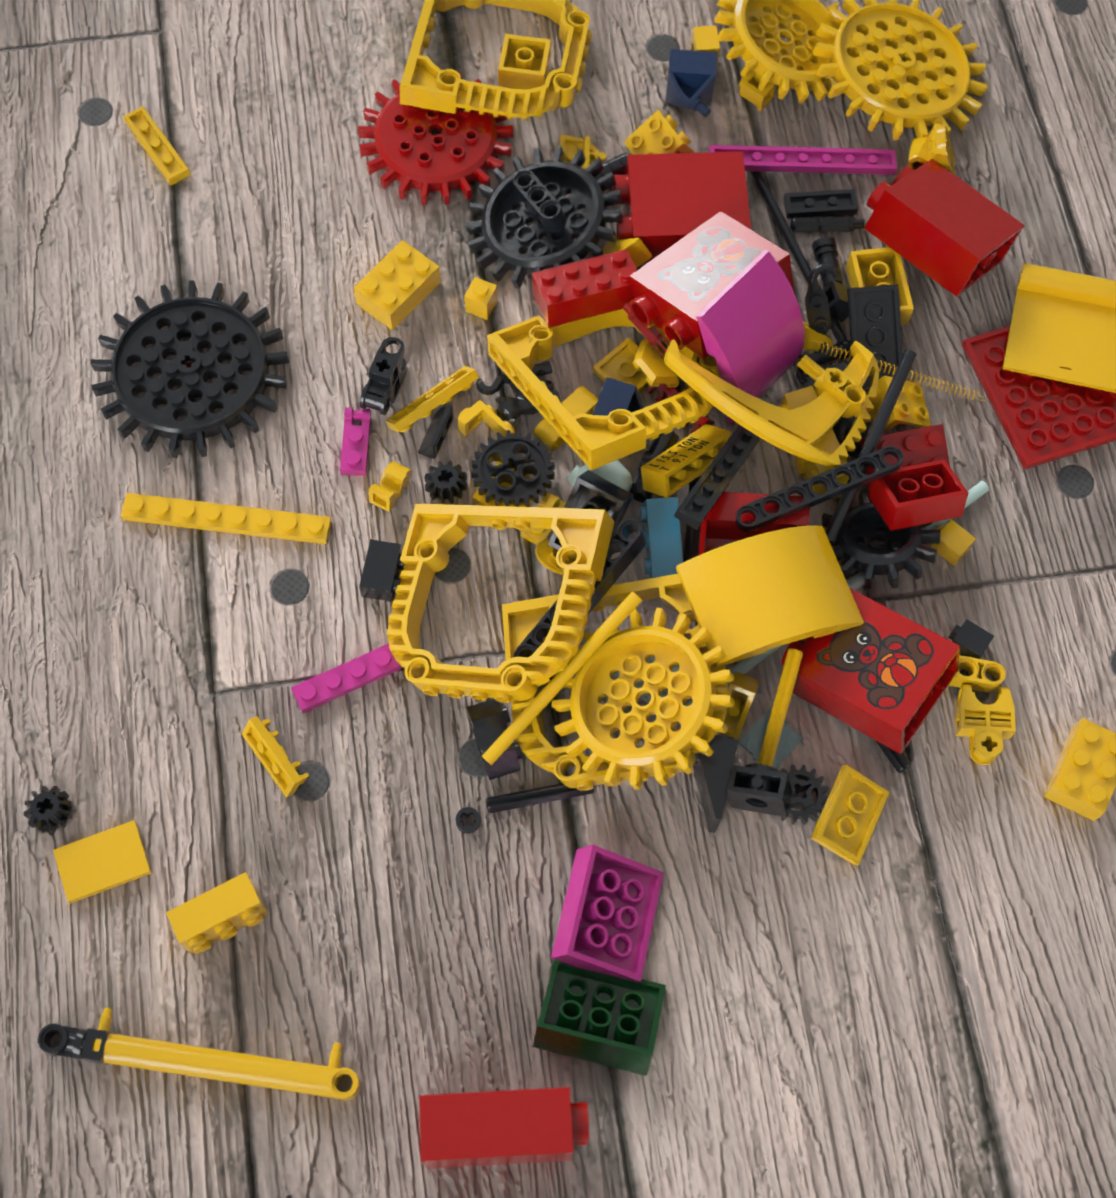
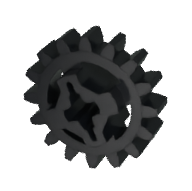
[780,764,829,825]

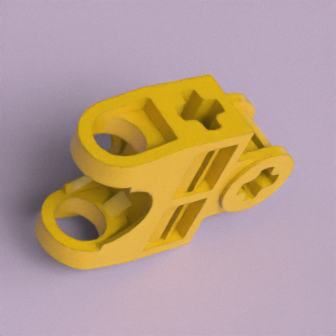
[955,684,1016,766]

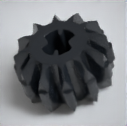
[424,460,468,504]
[23,786,74,833]

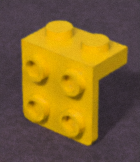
[625,110,694,155]
[867,375,931,433]

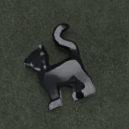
[476,361,561,424]

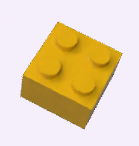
[498,34,551,90]

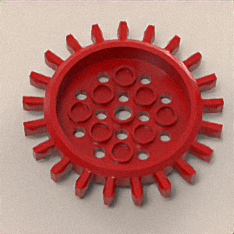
[358,71,514,205]

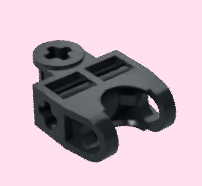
[360,337,407,415]

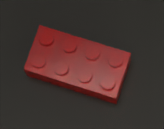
[532,249,637,328]

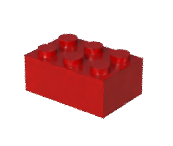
[860,424,950,490]
[868,459,969,531]

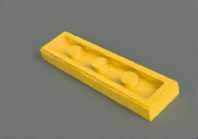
[123,106,191,186]

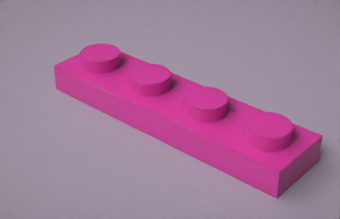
[291,643,401,713]

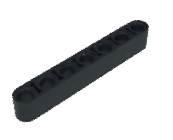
[513,519,648,657]

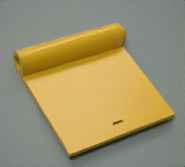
[1003,262,1116,393]

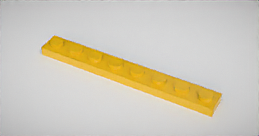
[121,493,331,544]

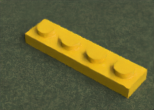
[385,366,479,433]

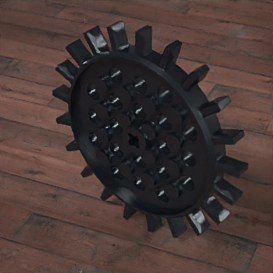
[91,280,289,458]

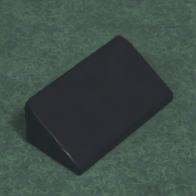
[418,404,454,459]

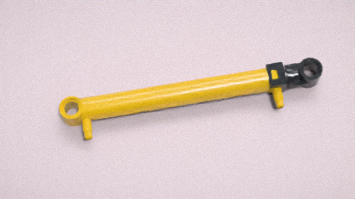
[38,1008,361,1101]

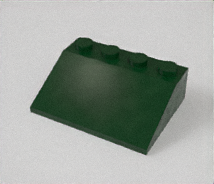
[533,959,666,1076]

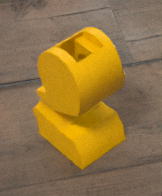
[369,461,412,512]

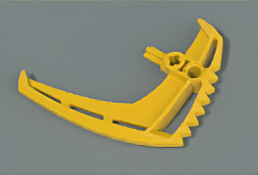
[664,339,879,468]

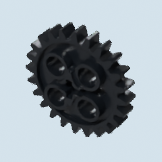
[471,430,555,507]

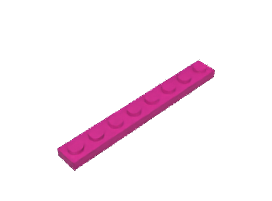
[708,145,897,175]

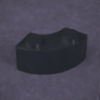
[466,699,523,780]

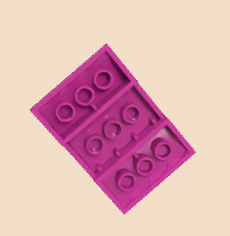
[696,250,805,426]

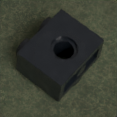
[726,763,792,817]

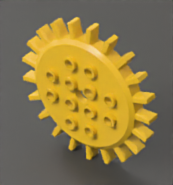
[714,0,840,103]
[552,608,735,790]

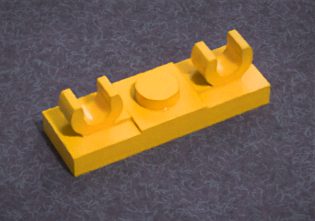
[242,716,309,798]

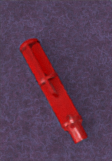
[622,301,669,358]

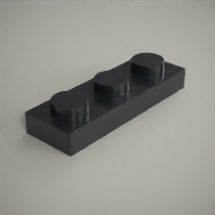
[783,189,859,219]

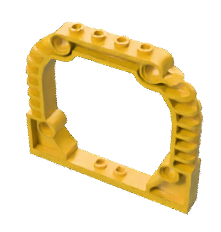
[400,0,593,120]
[487,309,721,471]
[387,504,614,703]
[502,574,729,790]

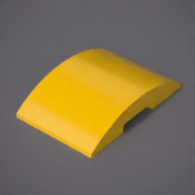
[676,526,864,668]

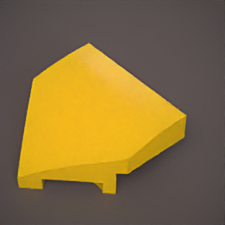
[558,134,608,169]

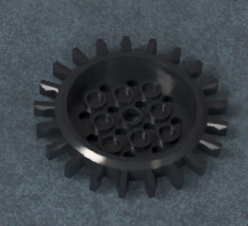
[465,146,623,289]

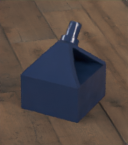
[665,49,717,117]
[592,377,644,416]

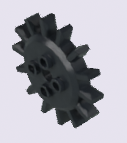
[822,489,941,589]

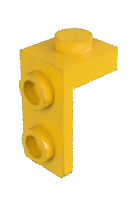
[458,400,515,437]

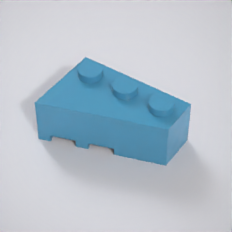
[640,497,683,578]

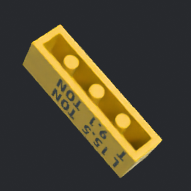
[641,424,731,498]

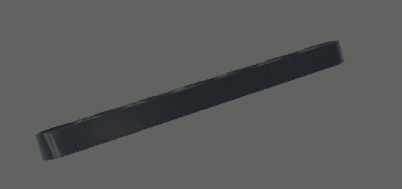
[735,446,903,532]

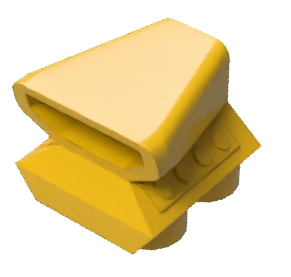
[908,123,956,175]

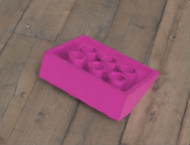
[551,844,664,982]

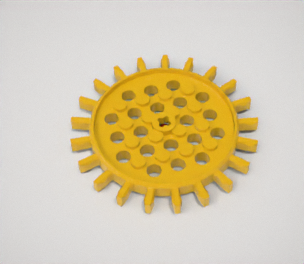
[812,0,988,141]

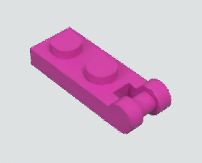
[340,407,371,476]

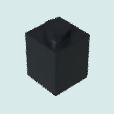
[822,280,850,322]
[948,619,994,659]

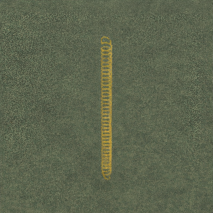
[808,341,986,401]

